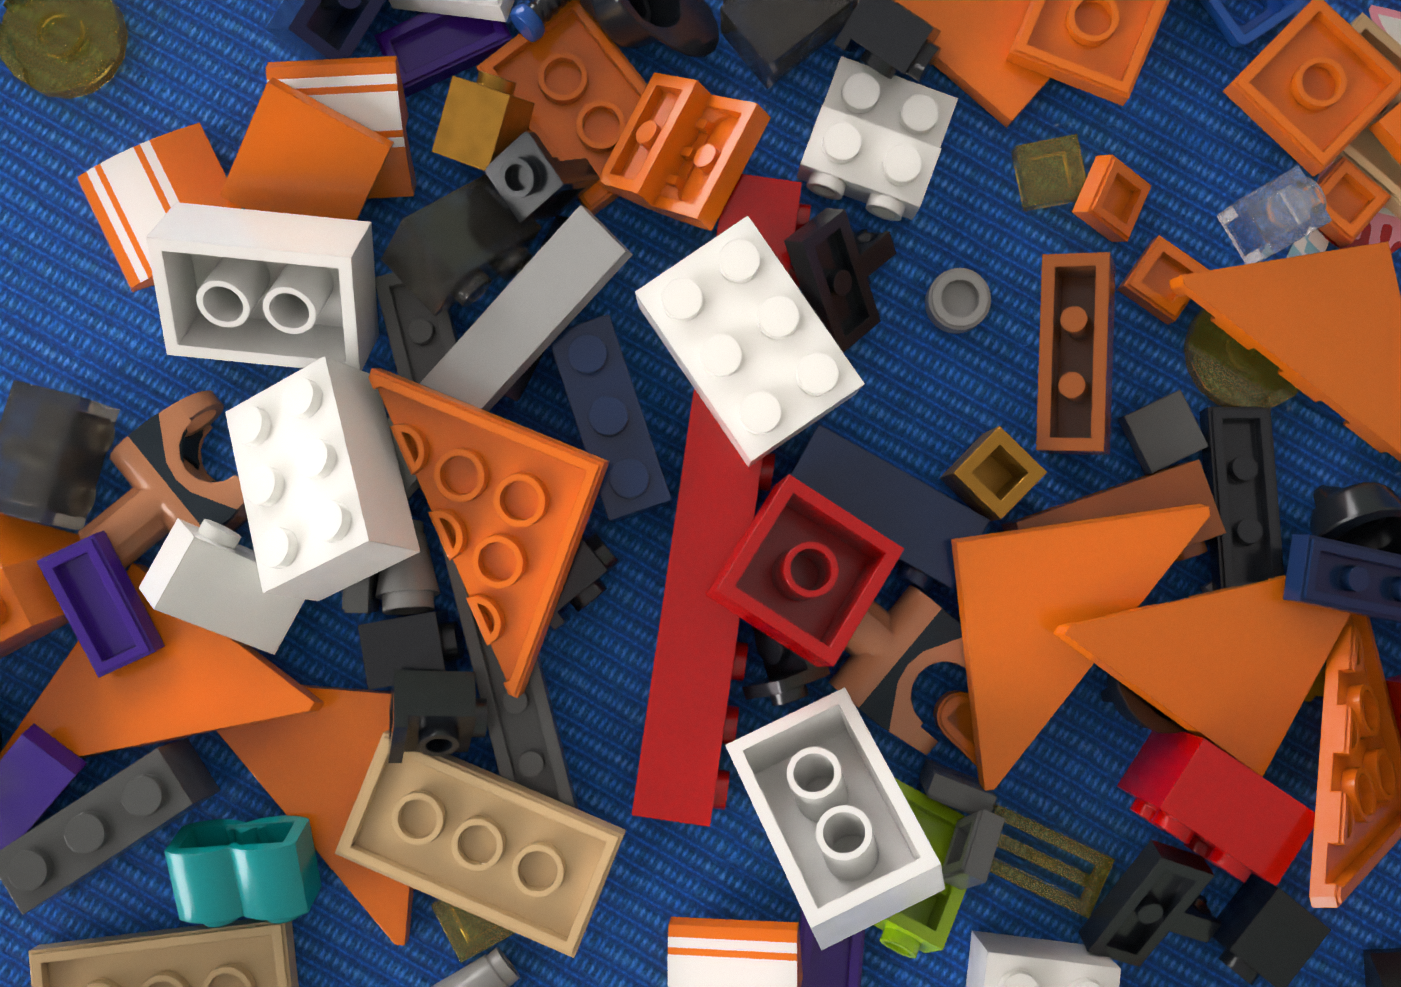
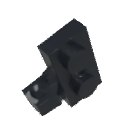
[784,208,897,353]
[1078,839,1222,967]

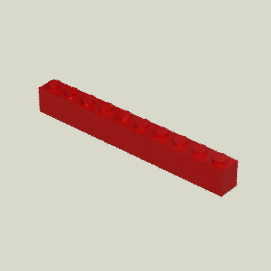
[632,174,811,827]

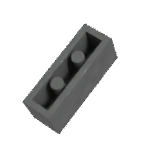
[0,738,221,915]

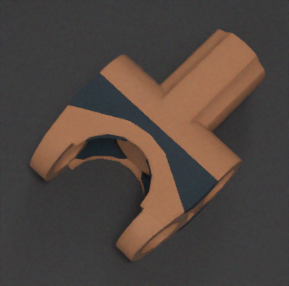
[78,390,248,569]
[828,585,966,755]

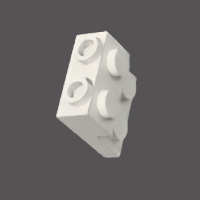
[797,56,958,221]

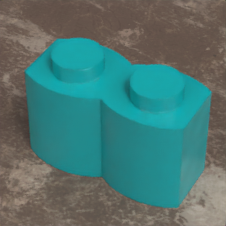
[164,815,322,927]

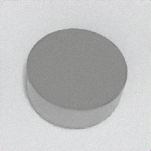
[925,268,991,334]

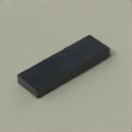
[1200,407,1284,591]

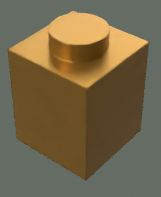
[432,70,535,171]
[940,426,1047,521]

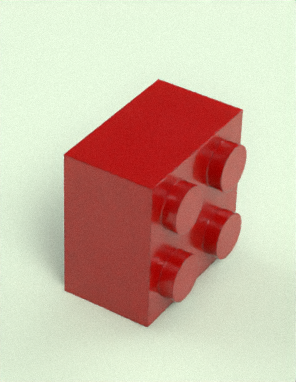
[706,474,904,667]
[1117,731,1315,886]

